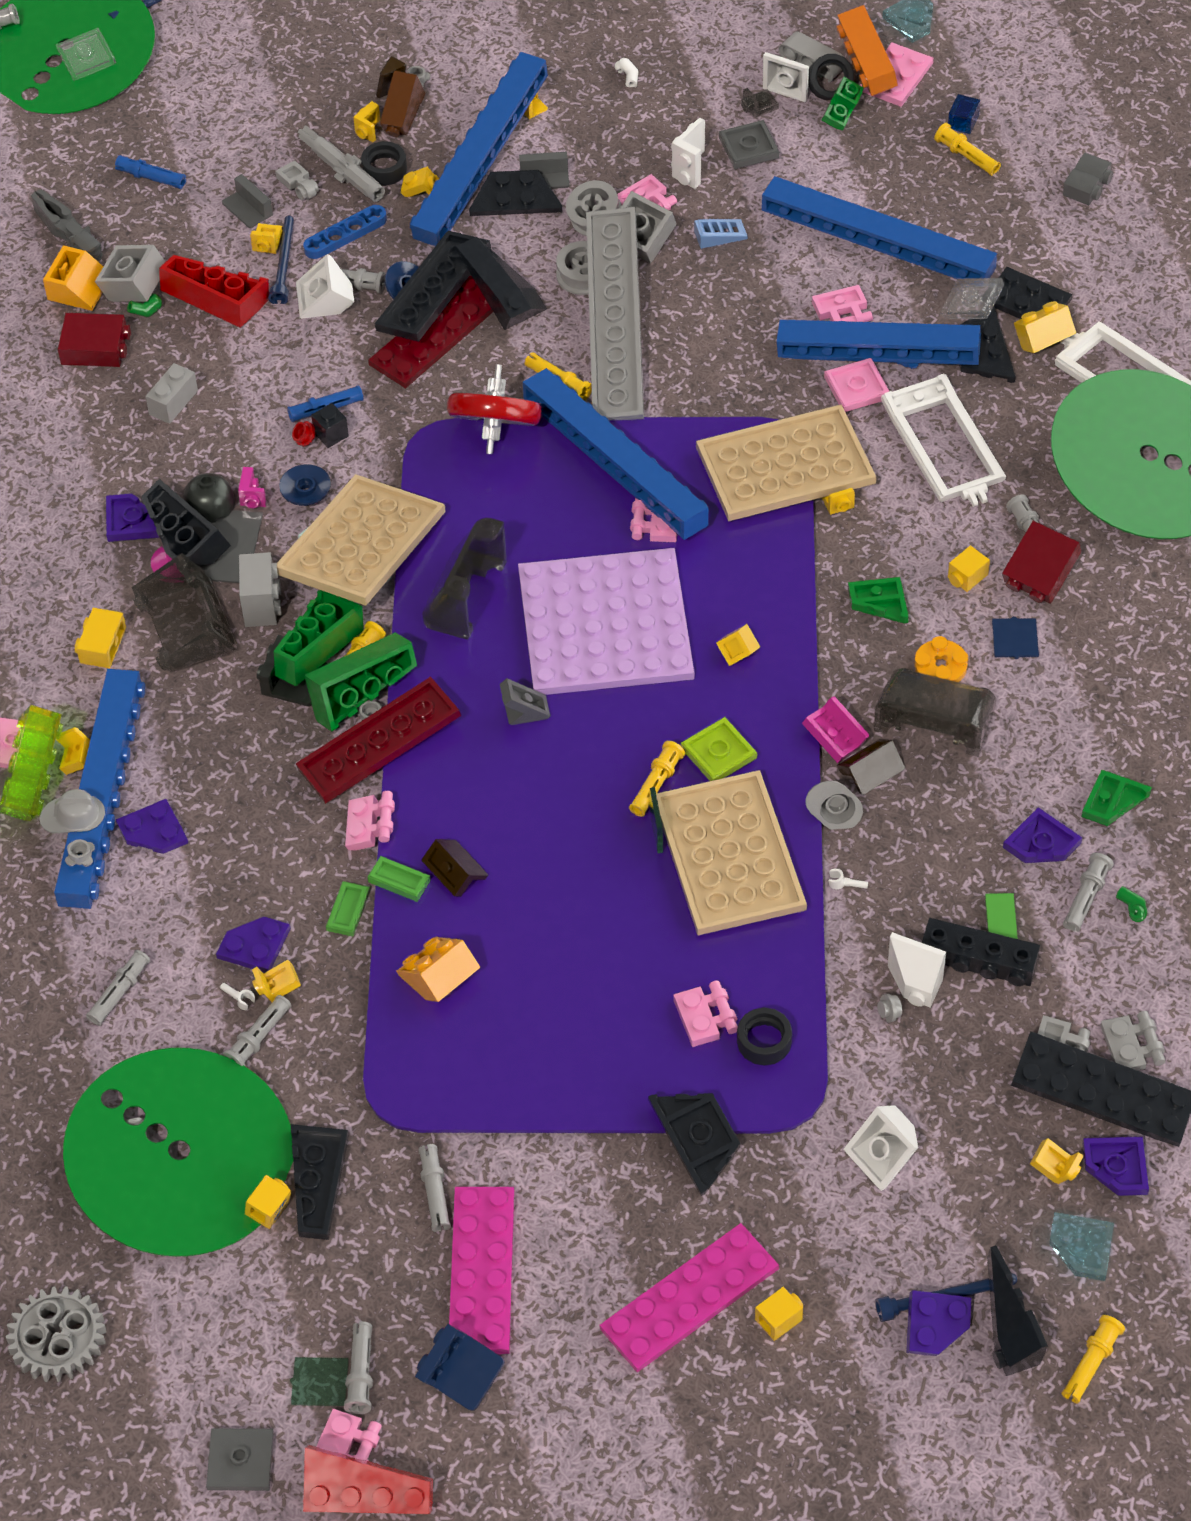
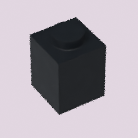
[311,403,349,448]

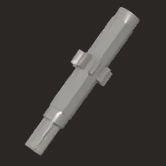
[298,126,385,202]

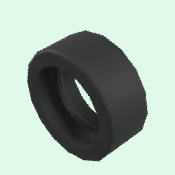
[808,54,854,100]
[361,141,407,186]
[737,1007,792,1066]

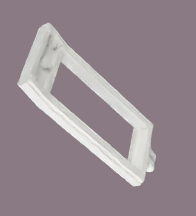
[1055,322,1191,385]
[881,374,1006,507]

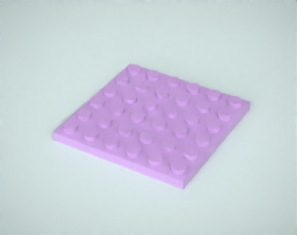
[518,548,694,695]

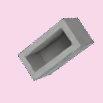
[145,363,198,424]

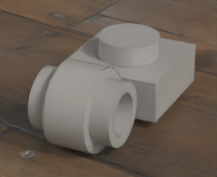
[275,160,319,200]

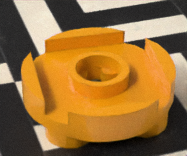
[914,636,968,687]

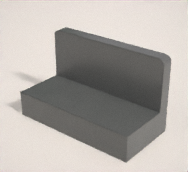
[519,151,569,189]
[222,174,273,228]

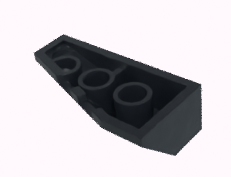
[455,237,547,330]
[141,479,231,569]
[987,1245,1048,1376]

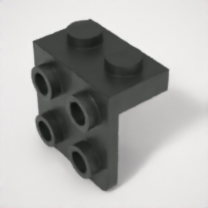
[256,635,328,706]

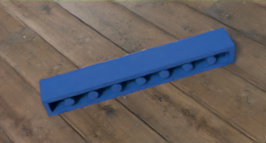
[776,320,981,365]

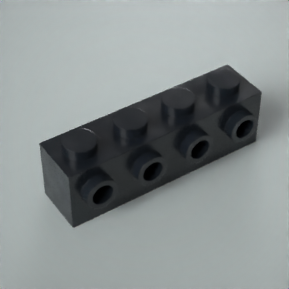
[922,918,1040,987]

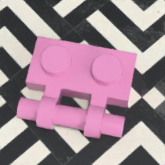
[617,174,677,210]
[812,285,873,322]
[630,498,677,542]
[345,791,395,850]
[674,981,738,1047]
[316,1409,382,1461]

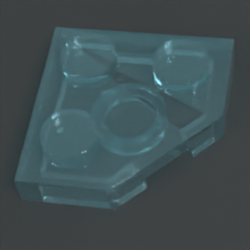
[883,0,933,43]
[1049,1212,1114,1281]

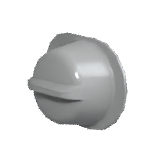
[805,781,863,830]
[40,789,105,833]

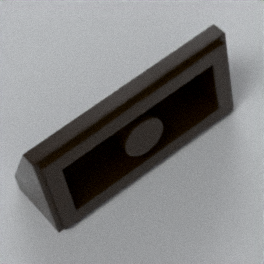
[376,56,407,98]

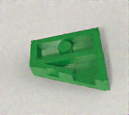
[848,577,909,624]
[1081,770,1152,826]

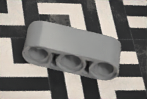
[778,32,844,82]

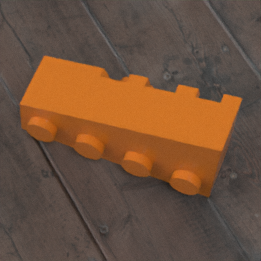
[836,5,898,96]

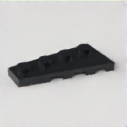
[290,1124,349,1240]

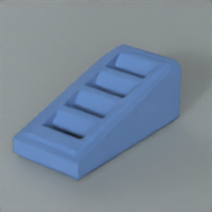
[694,219,748,249]

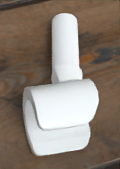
[828,869,868,890]
[220,983,255,1010]

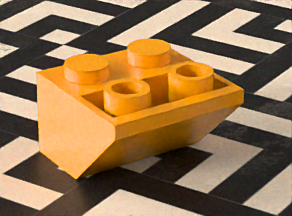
[43,245,104,311]
[396,937,480,1002]

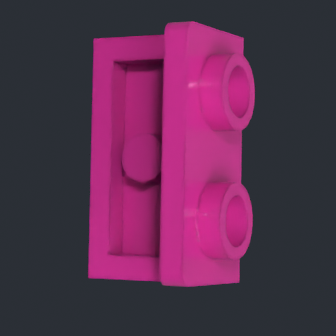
[802,696,869,763]

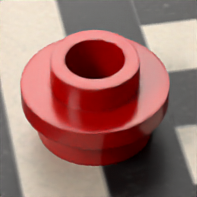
[292,421,315,447]

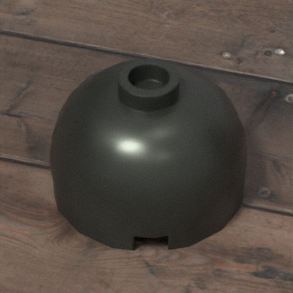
[183,473,235,523]

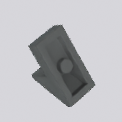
[500,678,550,725]

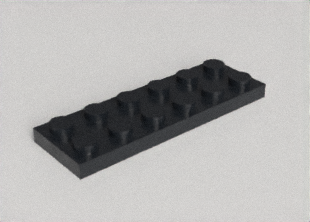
[374,231,491,342]
[1011,1031,1191,1147]

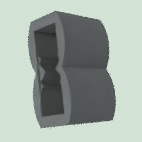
[1063,153,1113,206]

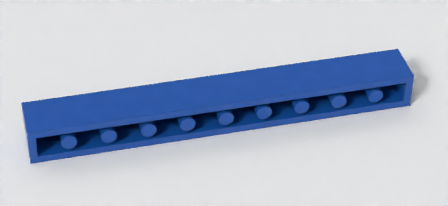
[410,51,548,246]
[762,176,997,288]
[523,368,709,540]
[54,669,145,909]

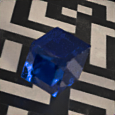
[948,94,981,134]

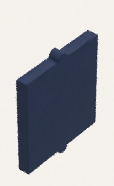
[992,616,1039,659]

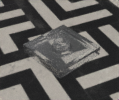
[56,28,116,81]
[940,278,1004,319]

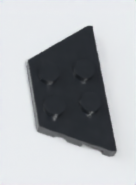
[469,170,562,216]
[959,306,1016,383]
[648,1093,740,1196]

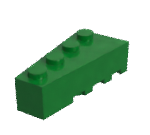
[273,590,364,686]
[304,632,417,732]

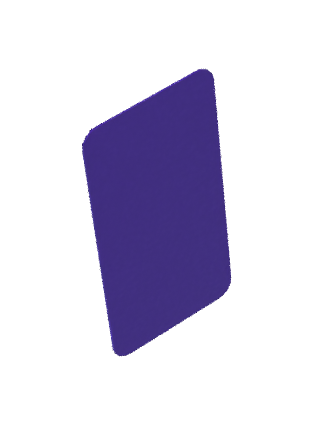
[363,417,828,1134]

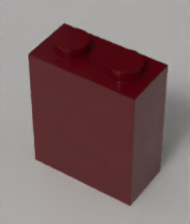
[58,313,131,367]
[1002,521,1082,604]

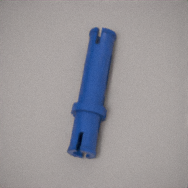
[115,155,186,189]
[287,385,364,423]

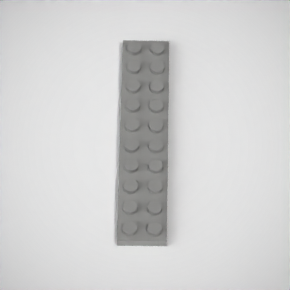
[586,207,644,420]

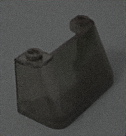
[422,518,507,640]
[131,553,238,672]
[874,668,996,757]

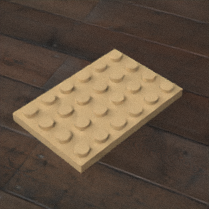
[696,404,876,521]
[277,474,445,606]
[654,770,807,935]

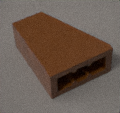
[380,71,425,137]

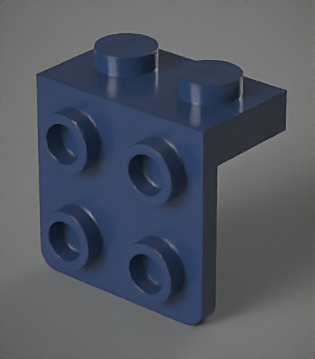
[415,1324,505,1411]

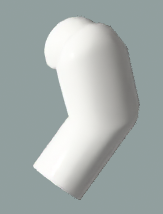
[615,58,638,87]

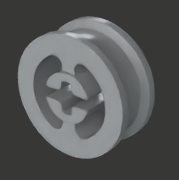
[566,180,622,236]
[556,241,589,295]

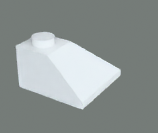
[763,52,809,102]
[296,254,354,319]
[888,932,946,1008]
[843,1106,918,1191]

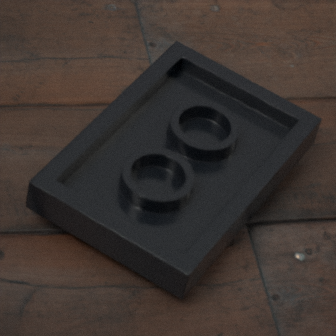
[983,267,1072,319]

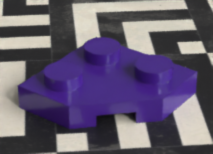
[106,493,160,542]
[116,799,188,854]
[1003,807,1082,863]
[216,917,291,973]
[1082,1137,1149,1196]
[906,1290,971,1356]

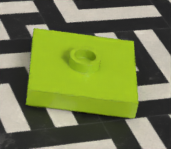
[681,717,757,781]

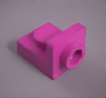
[238,467,266,508]

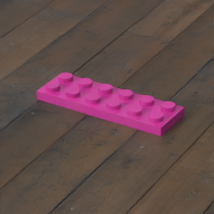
[449,1187,514,1354]
[599,1223,779,1373]

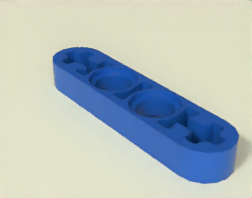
[303,205,387,259]

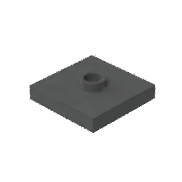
[719,120,780,169]
[206,1428,274,1491]

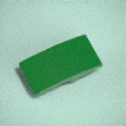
[821,77,864,131]

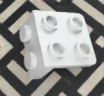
[671,118,705,189]

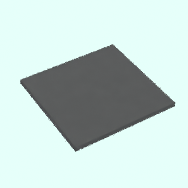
[155,510,263,583]

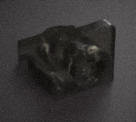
[741,88,779,118]

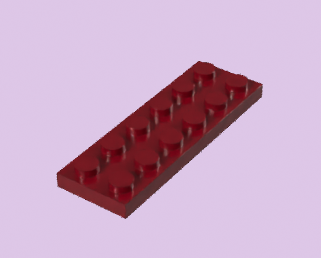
[368,276,493,389]
[295,677,461,804]

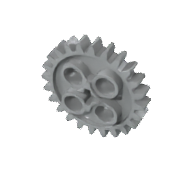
[6,1286,106,1382]

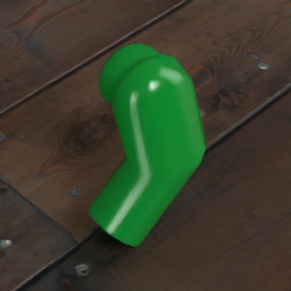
[127,294,162,317]
[1116,886,1148,922]

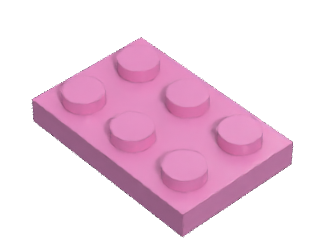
[860,43,934,107]

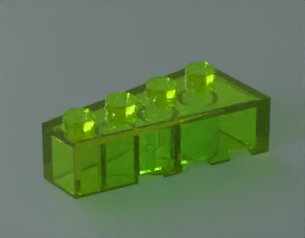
[0,705,63,821]

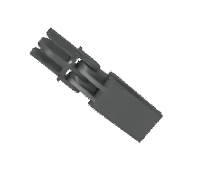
[31,189,103,262]

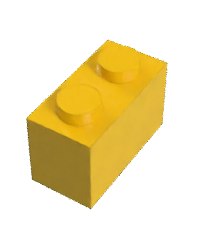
[1014,301,1076,353]
[75,607,126,669]

